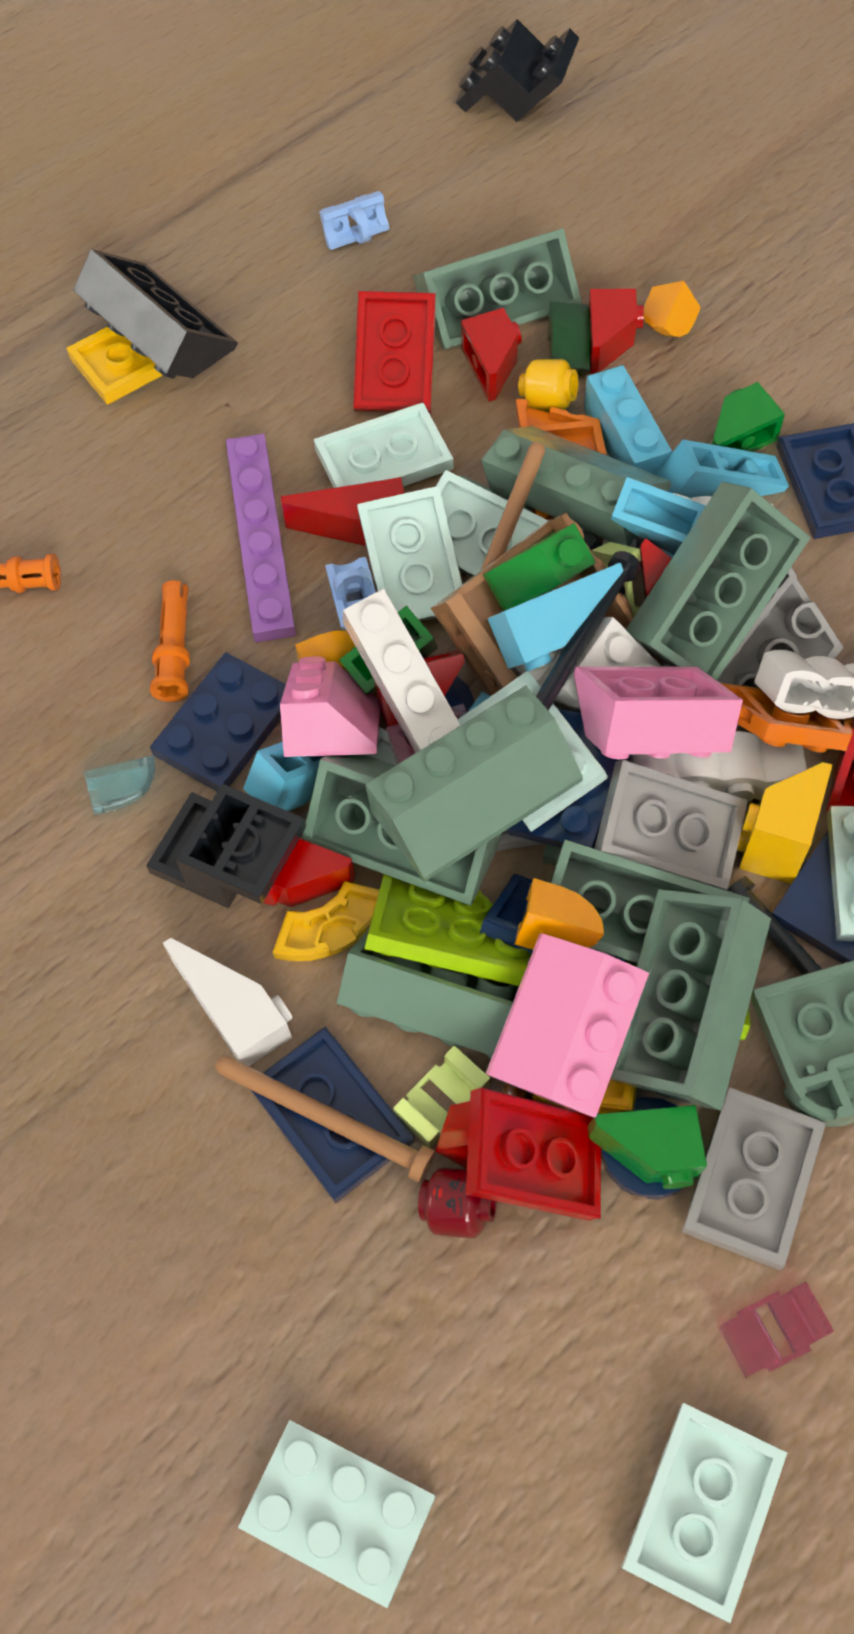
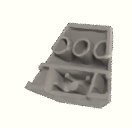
[661,567,844,688]

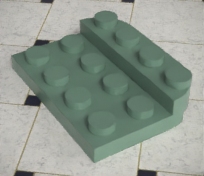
[751,960,854,1127]

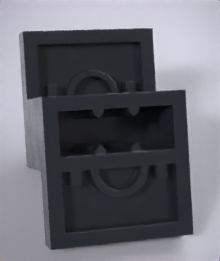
[456,19,580,122]
[146,784,306,908]

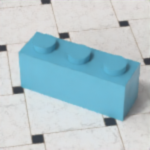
[584,365,672,475]

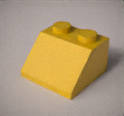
[737,762,832,884]

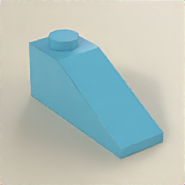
[656,440,789,498]
[487,563,624,671]
[243,742,325,811]

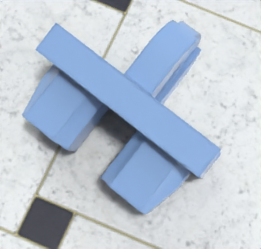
[319,191,390,250]
[325,557,376,631]

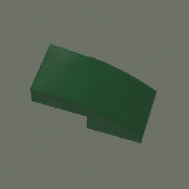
[548,301,590,375]

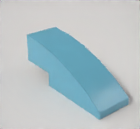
[611,477,706,555]

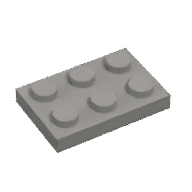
[594,760,748,890]
[681,1087,826,1271]

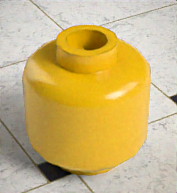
[518,359,579,411]

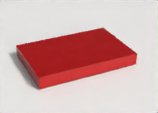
[353,291,436,414]
[466,1087,601,1221]

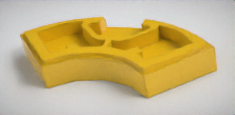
[273,881,380,961]

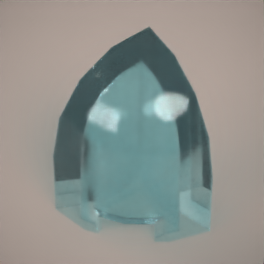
[83,755,155,815]

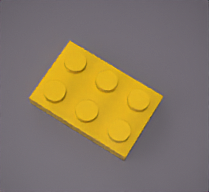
[66,326,163,405]

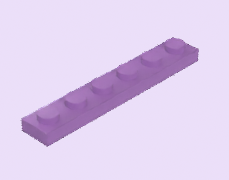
[226,434,296,642]

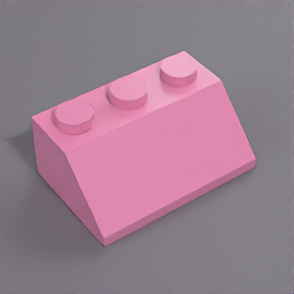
[280,656,381,757]
[574,667,743,759]
[486,933,649,1118]

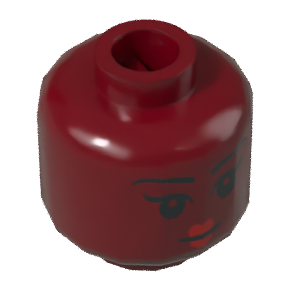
[418,1168,497,1239]

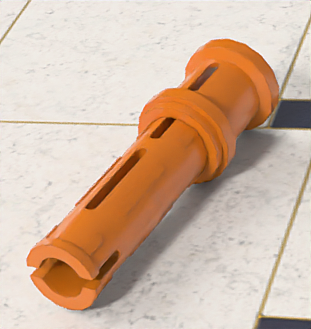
[0,554,61,593]
[150,580,190,702]

